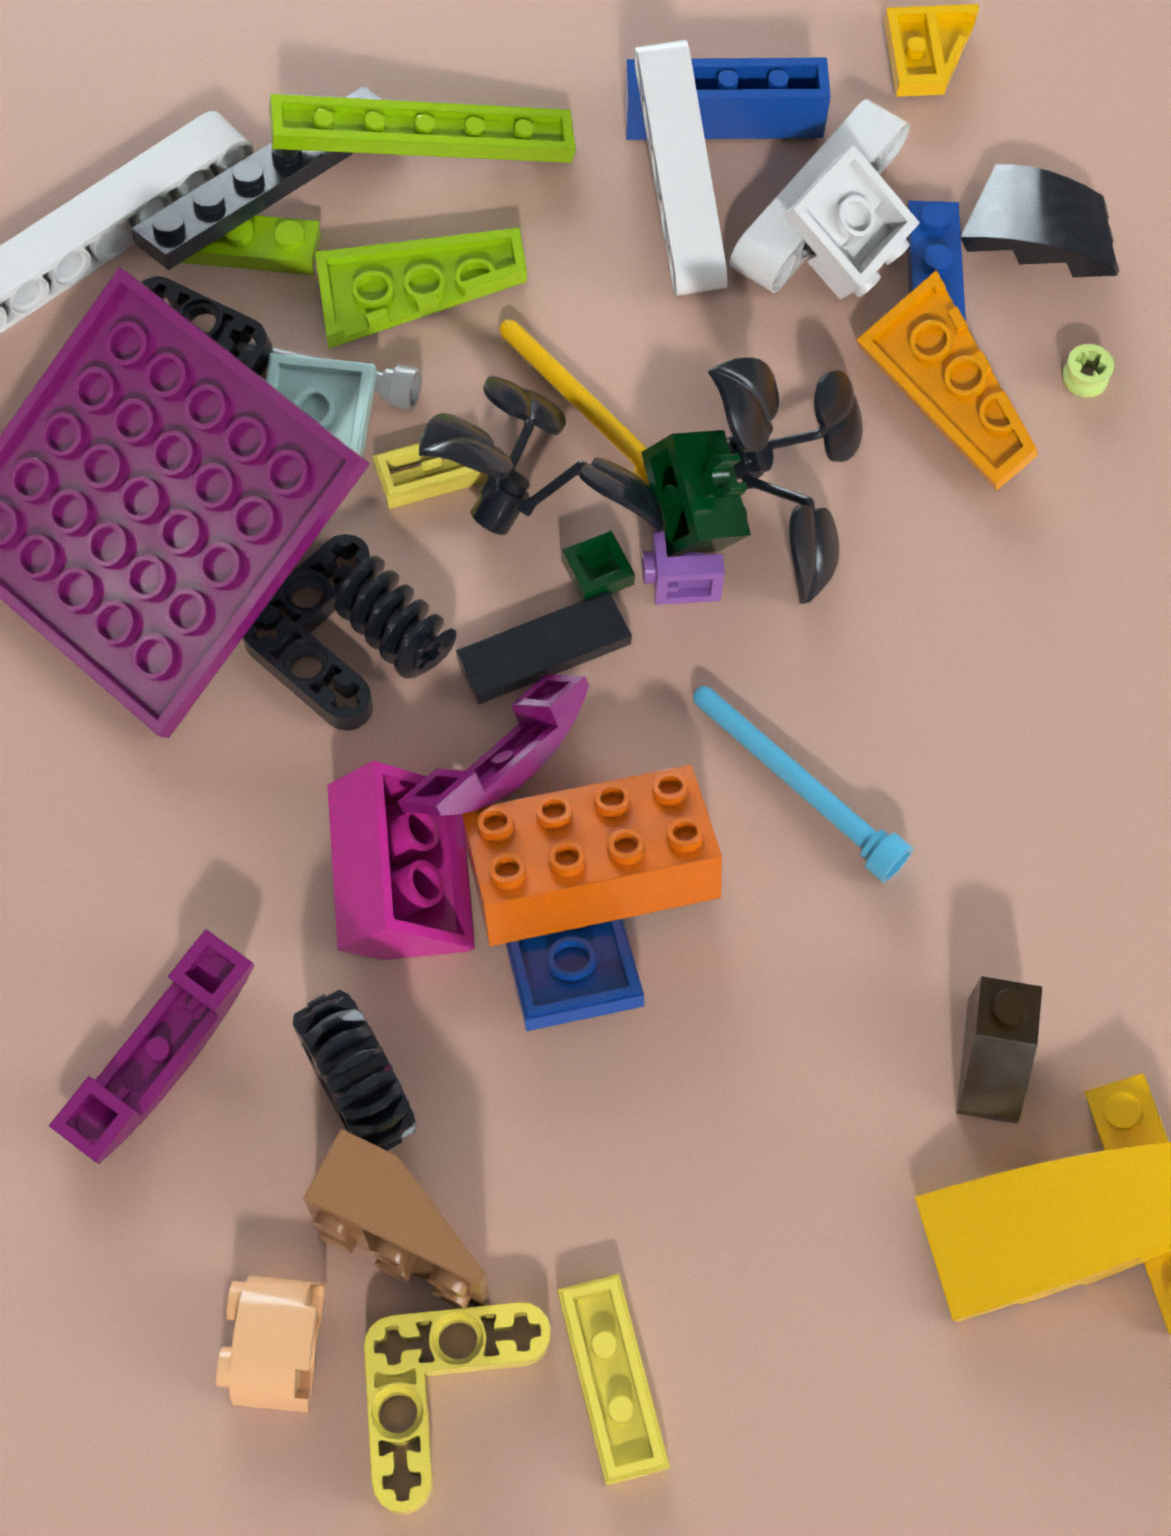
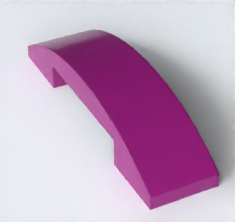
[397,674,589,816]
[49,929,255,1164]

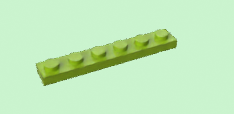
[269,94,576,163]

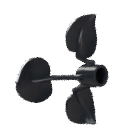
[708,357,863,604]
[419,376,664,535]

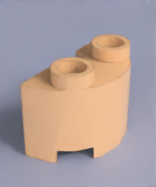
[216,1275,328,1413]

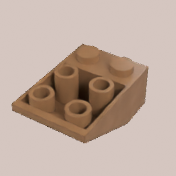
[303,1129,489,1309]

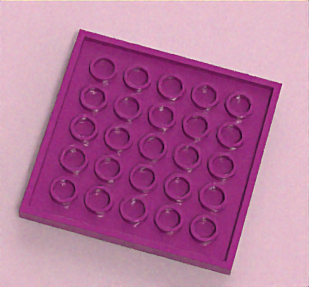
[0,267,370,738]

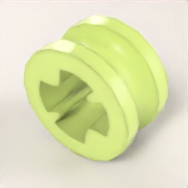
[1062,344,1115,398]

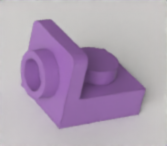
[642,530,725,605]

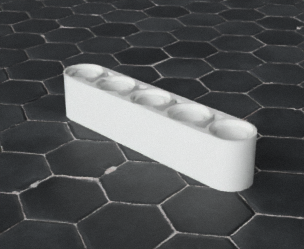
[634,40,728,296]
[729,99,910,293]

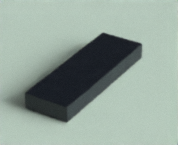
[456,590,632,705]

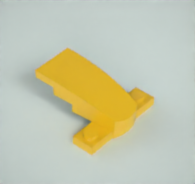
[915,1073,1171,1336]

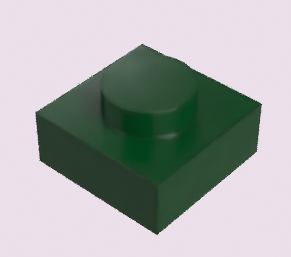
[561,530,635,601]

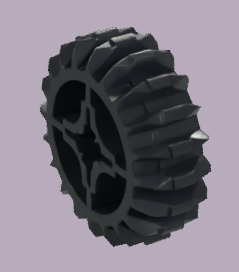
[293,989,416,1151]

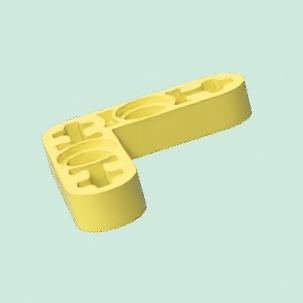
[364,1302,551,1515]

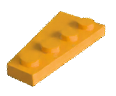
[857,270,1038,490]

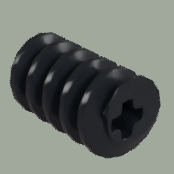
[335,555,457,679]

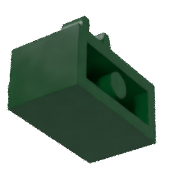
[641,430,751,557]

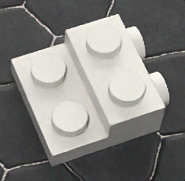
[783,144,920,300]

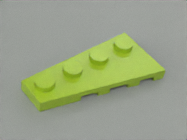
[315,228,527,349]

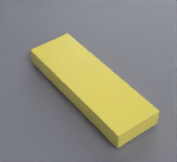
[557,1274,670,1487]

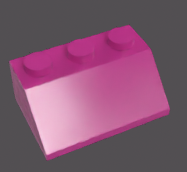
[327,761,475,960]

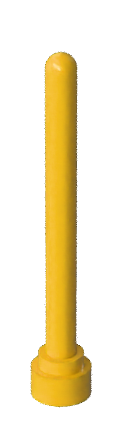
[499,319,650,487]

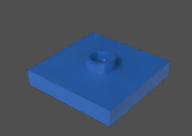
[505,919,645,1032]

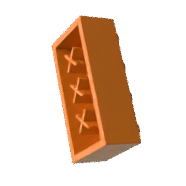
[462,764,722,947]

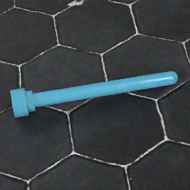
[693,686,914,883]

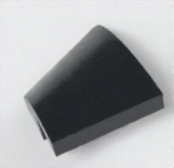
[960,164,1119,278]

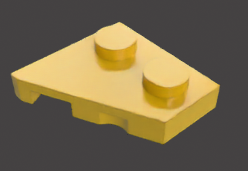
[884,4,979,97]

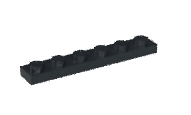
[132,86,383,270]

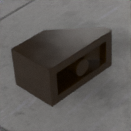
[956,976,1043,1124]

